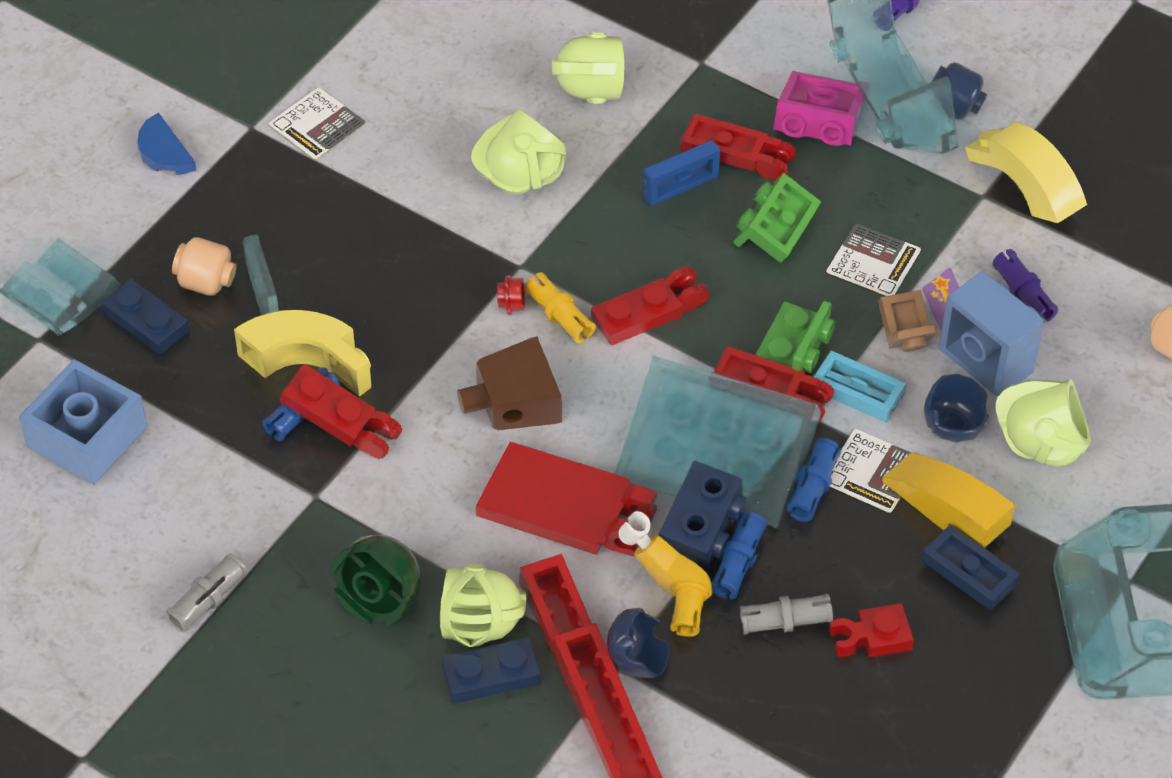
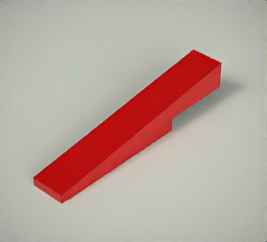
[519,554,663,778]

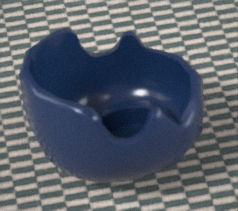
[923,374,989,443]
[607,607,670,678]

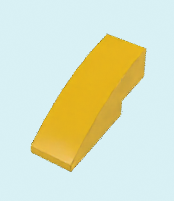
[882,452,1016,548]

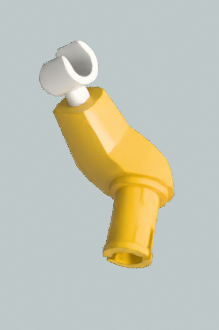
[619,511,712,637]

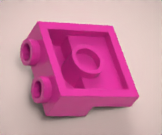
[773,71,868,146]

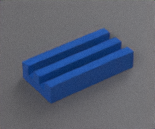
[643,140,720,206]

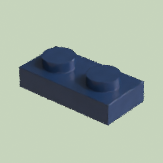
[101,279,190,355]
[921,524,1020,611]
[442,638,541,704]

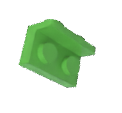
[733,173,821,263]
[756,301,835,374]

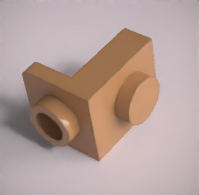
[878,290,938,352]

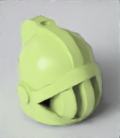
[551,32,624,103]
[471,108,566,194]
[995,379,1091,467]
[440,564,527,647]

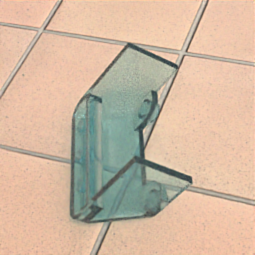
[827,0,958,154]
[1053,504,1172,700]

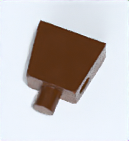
[457,336,562,431]

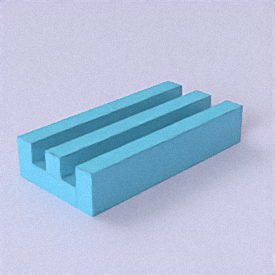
[814,351,906,422]

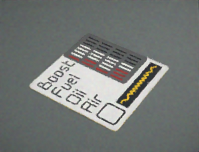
[269,88,365,159]
[827,224,921,296]
[830,429,911,513]

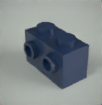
[658,460,747,570]

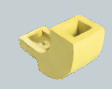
[965,121,1087,223]
[234,310,372,397]

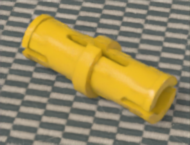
[524,272,596,344]

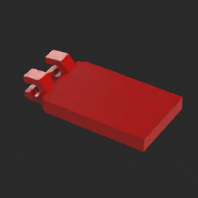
[476,441,657,557]

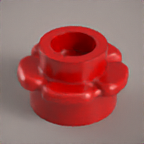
[497,275,525,315]

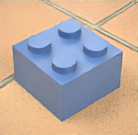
[939,271,1044,397]
[19,359,147,485]

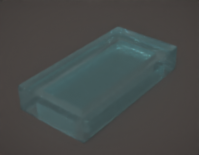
[242,234,279,315]

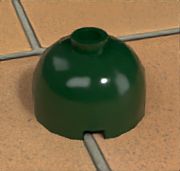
[330,534,421,626]

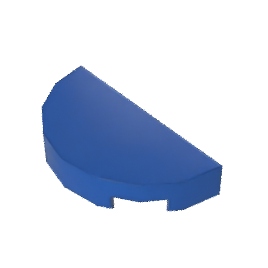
[137,112,196,175]

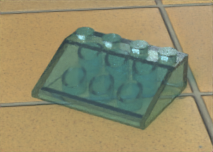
[614,356,821,528]

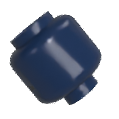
[926,62,987,120]

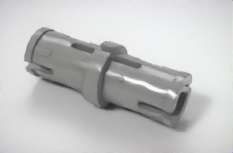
[165,553,248,633]
[740,593,833,635]

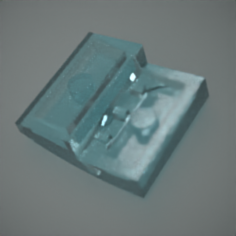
[0,238,120,336]

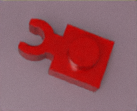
[829,603,914,657]

